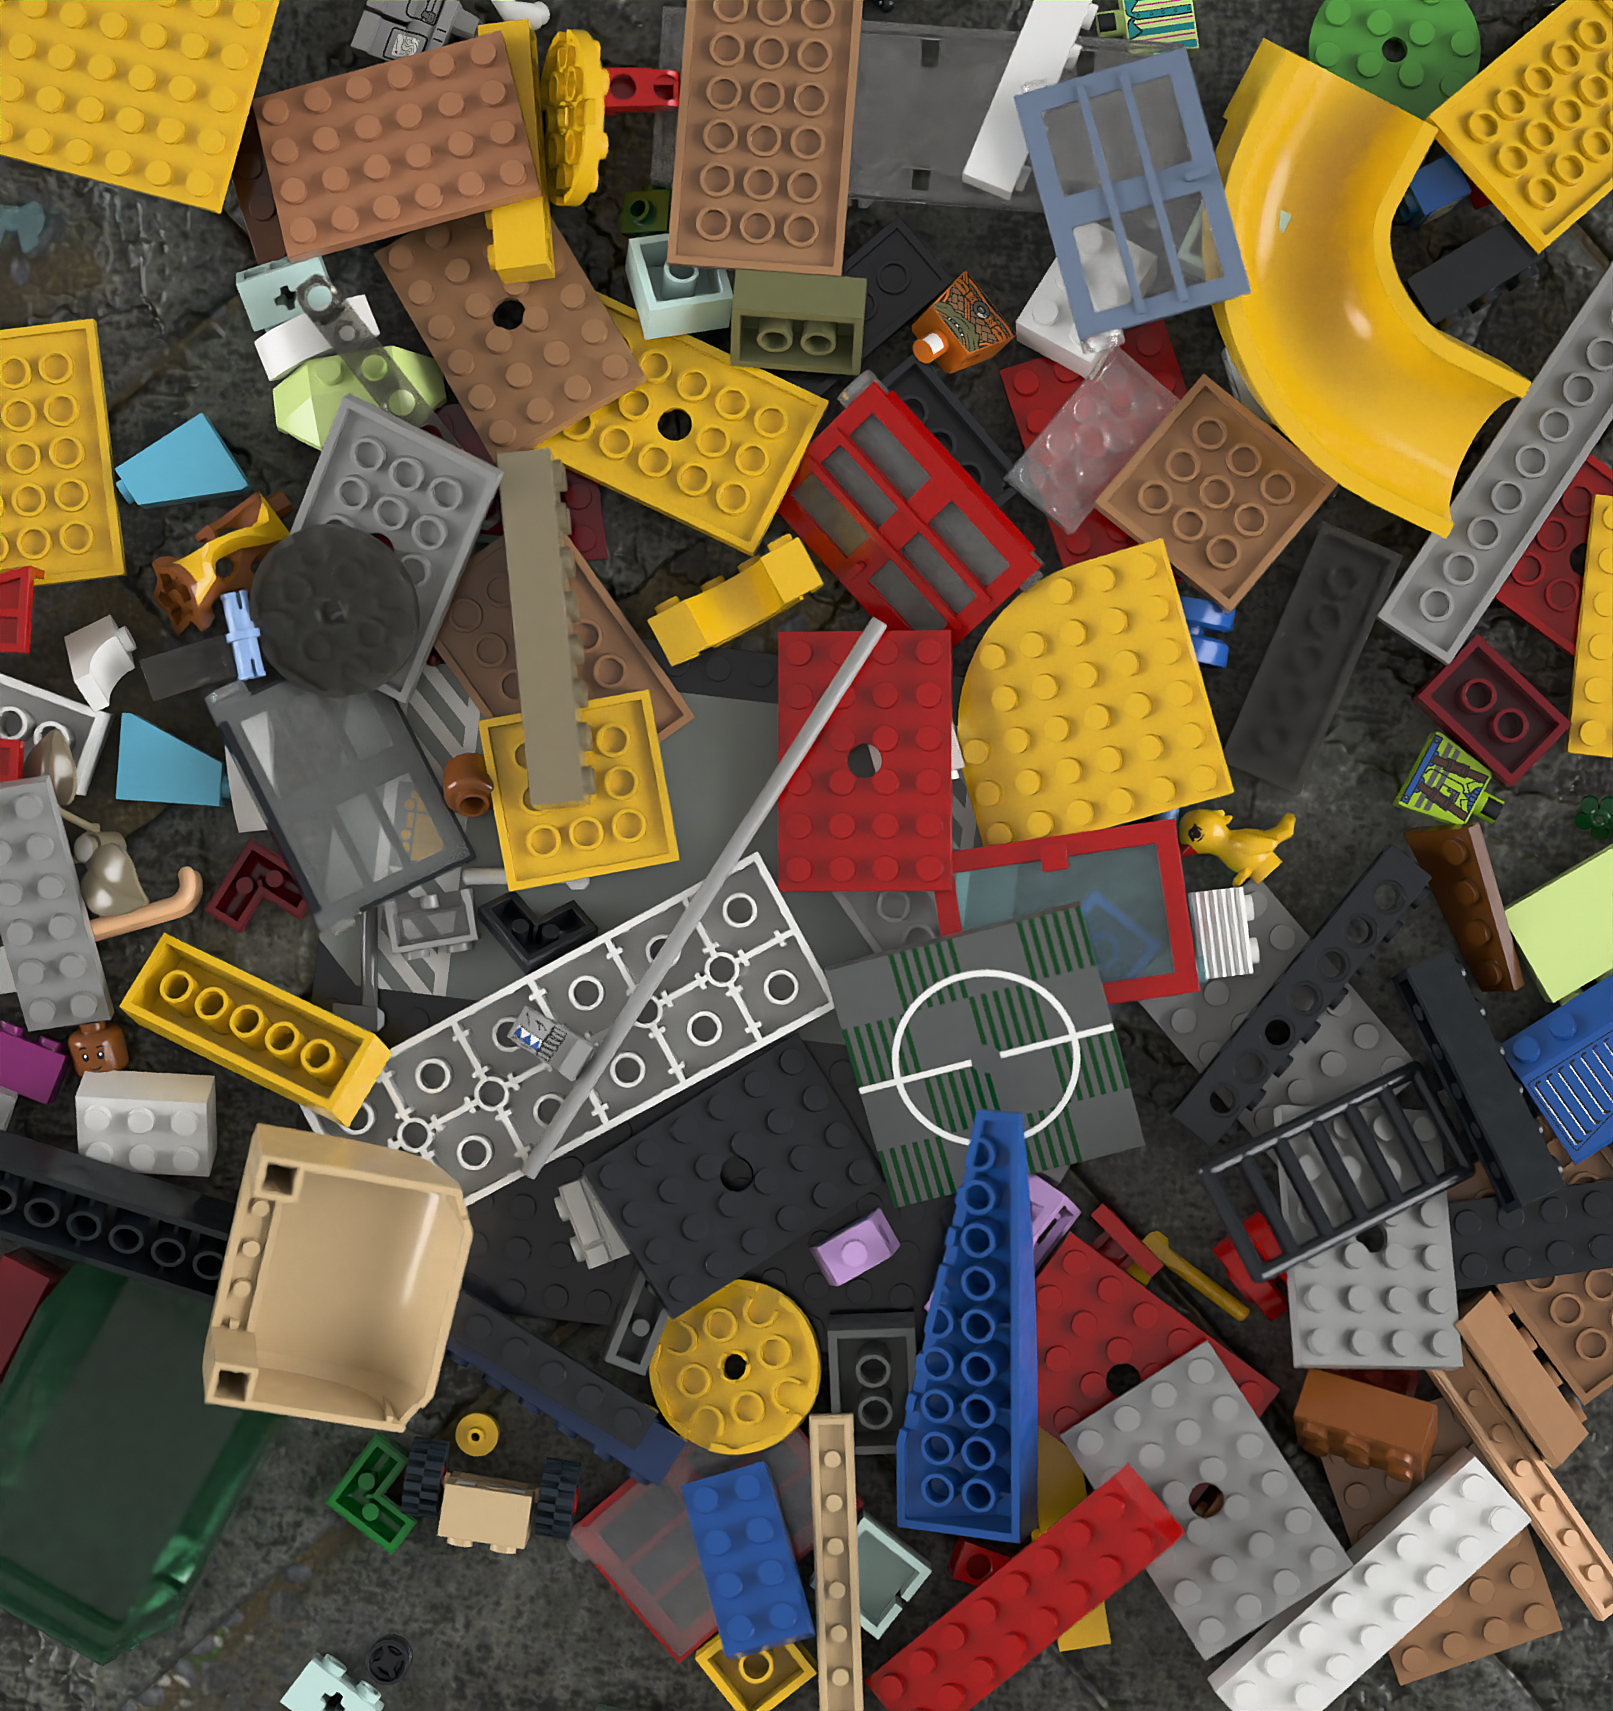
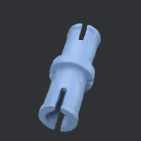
[220,590,266,681]

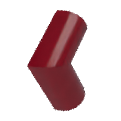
[204,838,324,933]

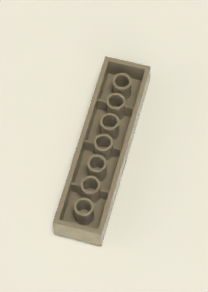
[497,448,597,810]

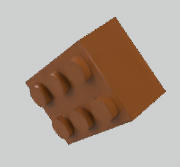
[1294,1368,1438,1482]

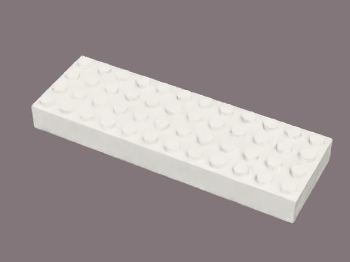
[299,851,835,1206]

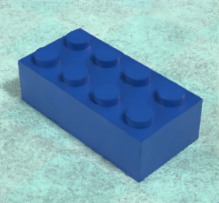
[680,1461,816,1660]

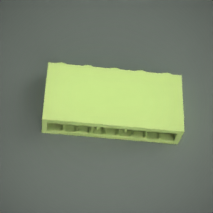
[1503,843,1613,1006]

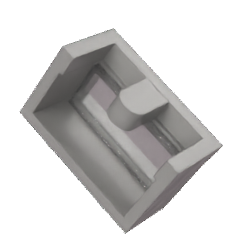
[384,888,481,961]

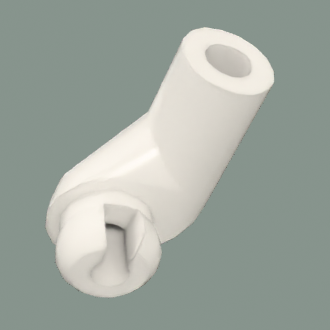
[491,0,550,30]

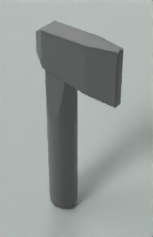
[333,906,385,1033]

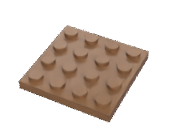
[1093,374,1339,615]

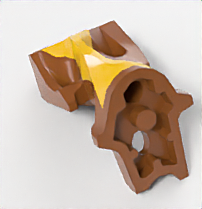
[152,491,293,636]

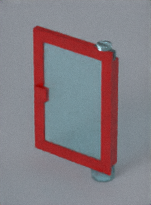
[934,818,1208,1006]

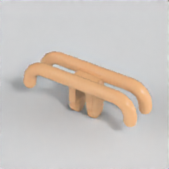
[90,866,203,942]

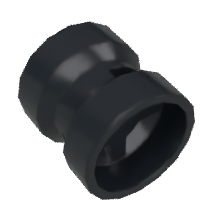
[366,1634,413,1685]

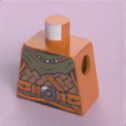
[912,271,1016,374]

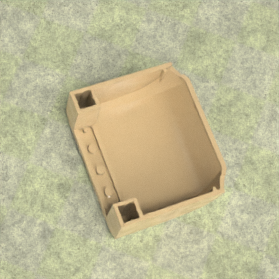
[202,1123,473,1433]

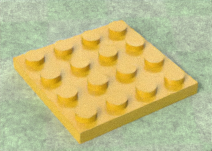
[478,689,680,892]

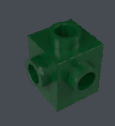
[619,185,672,239]

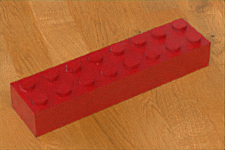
[865,1463,1185,1711]

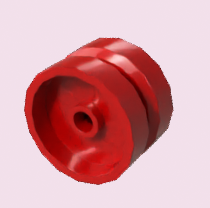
[1211,1211,1289,1323]

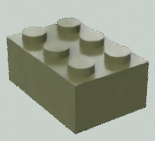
[730,269,867,376]

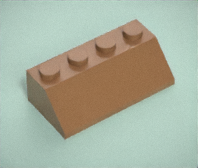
[1454,1286,1589,1469]

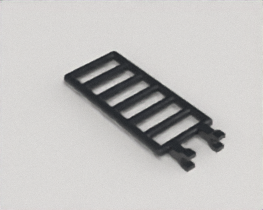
[1197,1061,1476,1284]

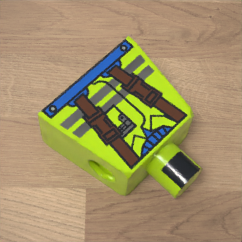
[1392,731,1505,825]

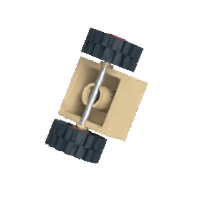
[401,1436,582,1554]

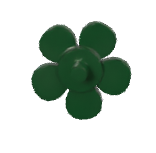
[1575,795,1613,840]

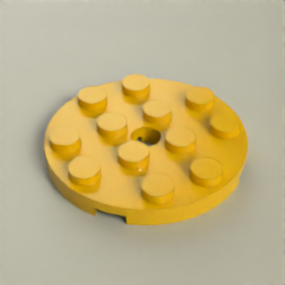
[540,29,609,207]
[649,1279,822,1455]

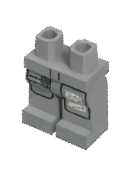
[351,0,483,64]

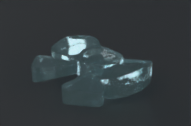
[0,201,44,253]

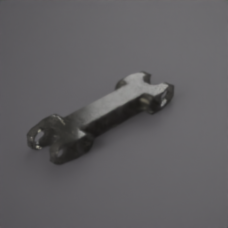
[296,273,503,531]

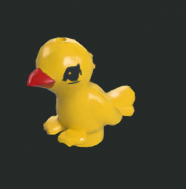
[1178,809,1296,887]

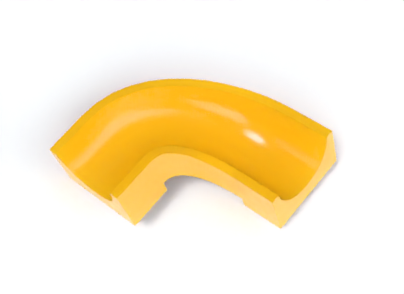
[1201,38,1532,539]

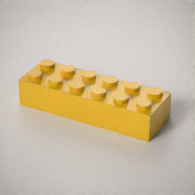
[119,933,392,1128]

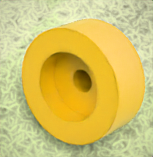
[455,1411,500,1457]

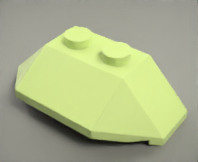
[273,345,447,451]

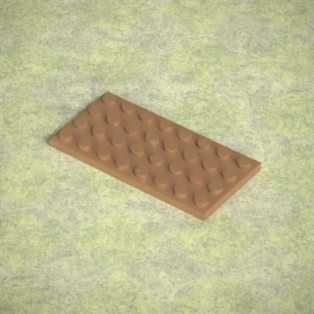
[667,0,863,277]

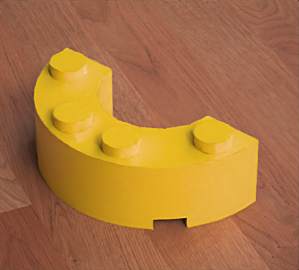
[647,533,824,666]

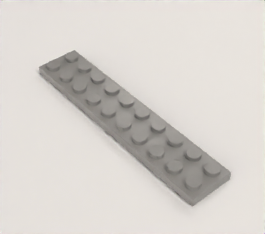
[1375,261,1613,665]

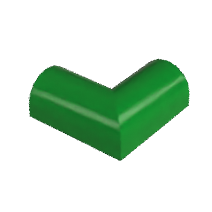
[324,1432,419,1555]

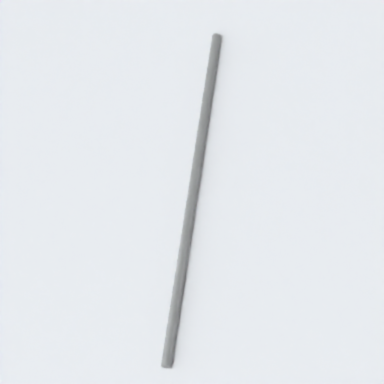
[520,617,887,1180]

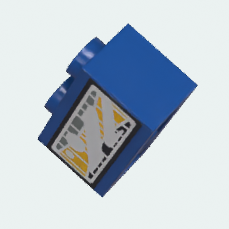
[1395,154,1472,230]

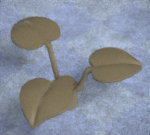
[22,729,149,916]

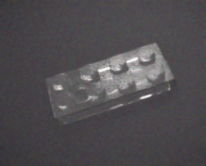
[1003,344,1180,535]

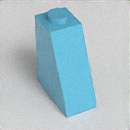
[115,413,254,509]
[116,713,231,807]

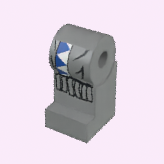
[507,1006,595,1081]

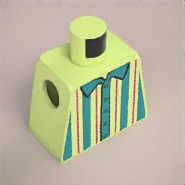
[1096,0,1199,58]

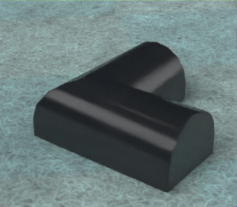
[478,891,598,975]

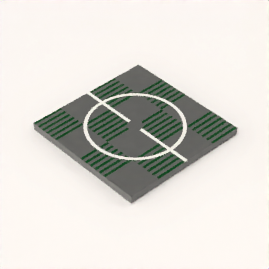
[824,901,1146,1209]

